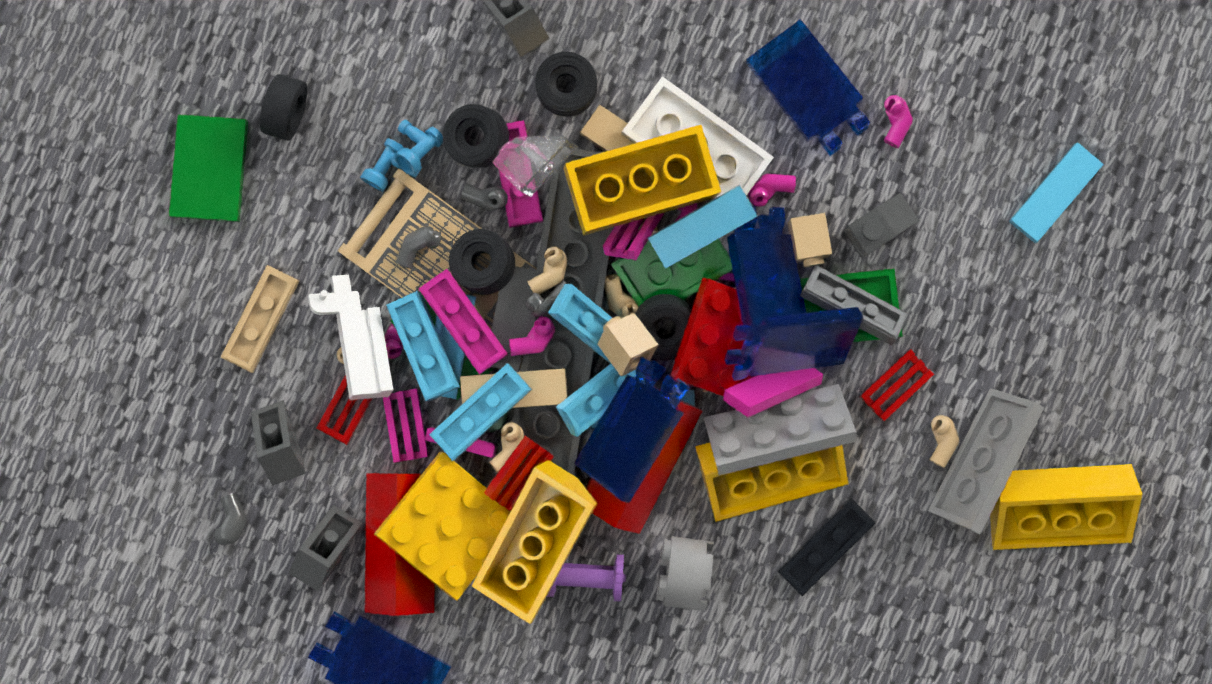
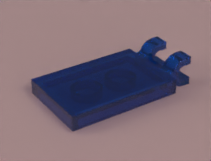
[746,19,870,157]
[727,206,810,337]
[724,307,864,380]
[574,357,691,503]
[308,611,451,684]

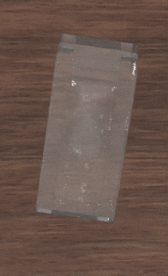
[492,135,578,197]

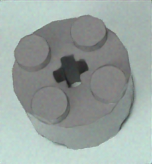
[656,536,714,611]

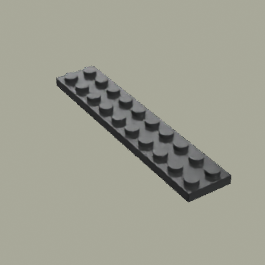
[502,146,614,489]

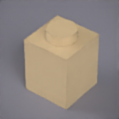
[787,213,832,267]
[597,313,658,376]

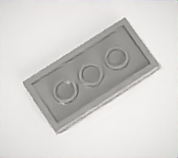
[703,384,858,475]
[928,388,1044,534]

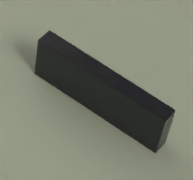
[777,498,876,596]

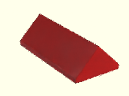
[586,380,703,534]
[365,473,435,616]

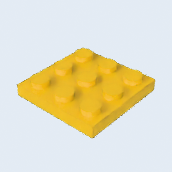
[374,451,510,601]

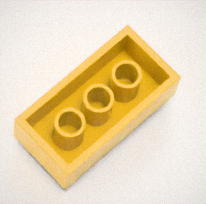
[564,125,721,236]

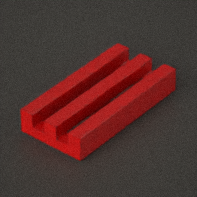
[859,349,934,422]
[316,375,373,445]
[484,436,554,512]

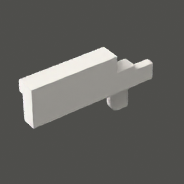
[308,275,393,400]

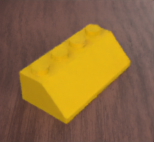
[695,442,848,522]
[471,460,597,624]
[990,464,1143,550]

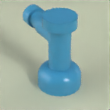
[394,120,443,175]
[360,138,422,192]

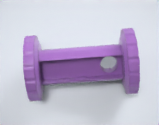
[547,554,626,601]

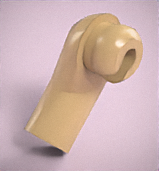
[527,247,567,294]
[604,274,639,318]
[929,415,959,468]
[489,422,524,473]

